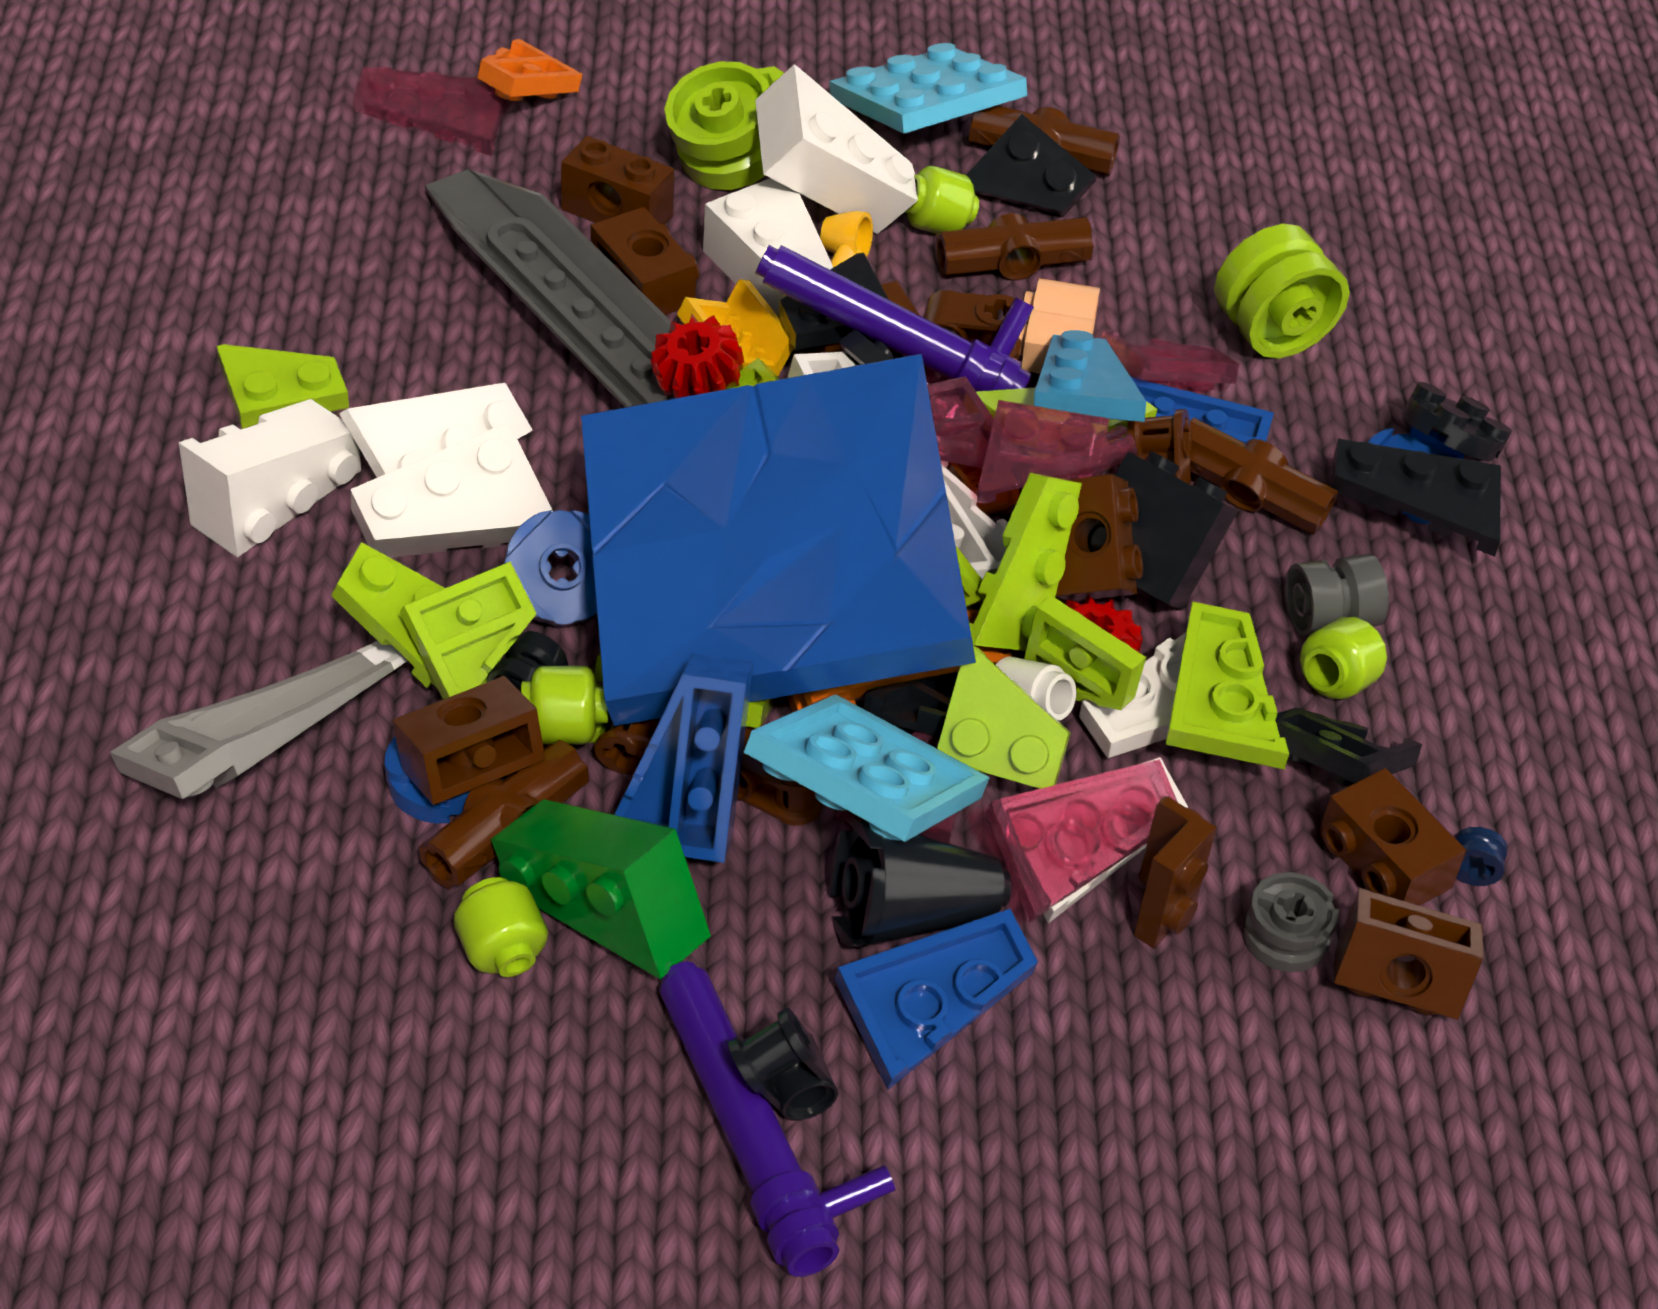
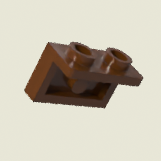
[1134,796,1217,949]

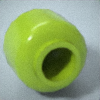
[905,166,979,234]
[1300,617,1387,699]
[521,666,609,745]
[454,877,548,977]

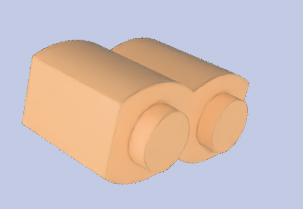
[1019,278,1100,373]

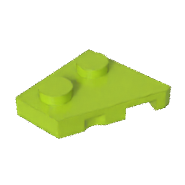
[216,344,349,429]
[400,562,537,699]
[1024,595,1146,710]
[937,646,1071,792]

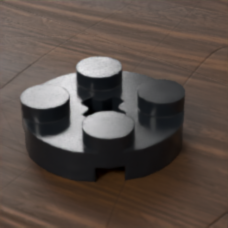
[1402,382,1512,461]

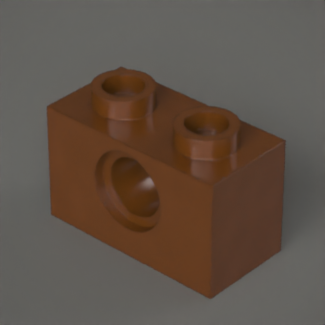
[561,135,674,224]
[591,206,700,315]
[1055,474,1143,601]
[392,676,546,805]
[1318,768,1467,906]
[1334,888,1484,1020]

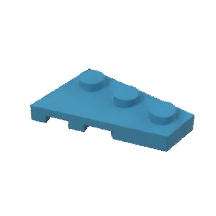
[1033,330,1146,422]

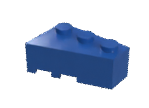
[614,653,754,863]

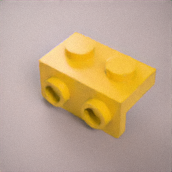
[677,279,794,376]

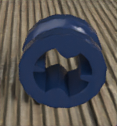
[1454,827,1508,886]

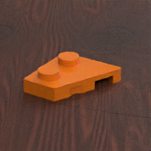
[477,39,583,101]

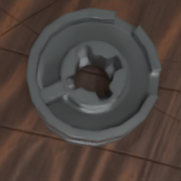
[1243,872,1339,973]

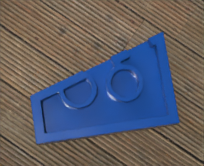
[834,909,1038,1090]

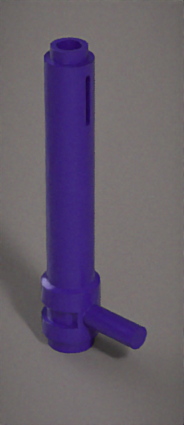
[755,245,1034,395]
[660,961,895,1277]

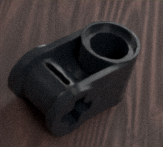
[728,1007,838,1121]

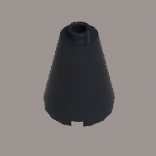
[830,819,1012,947]

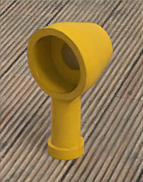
[820,211,873,267]

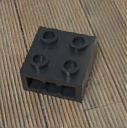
[1087,450,1238,610]

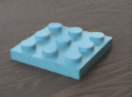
[829,43,1028,133]
[744,694,990,842]

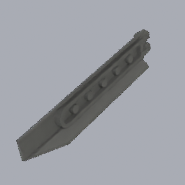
[425,169,675,408]

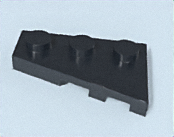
[1332,438,1501,557]

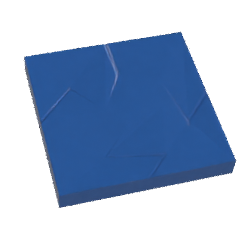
[581,354,976,726]

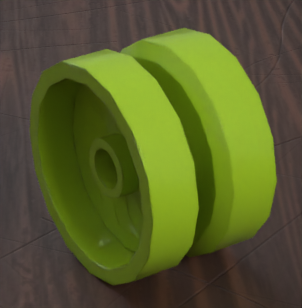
[664,61,770,190]
[1214,224,1350,359]

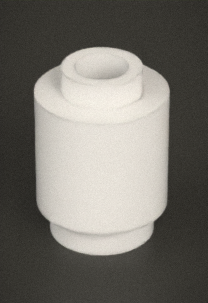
[996,656,1076,720]

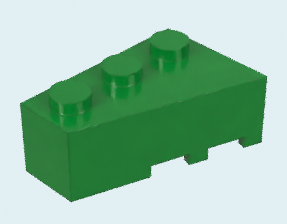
[491,799,711,980]

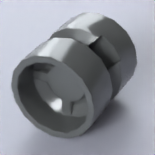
[1285,554,1389,636]

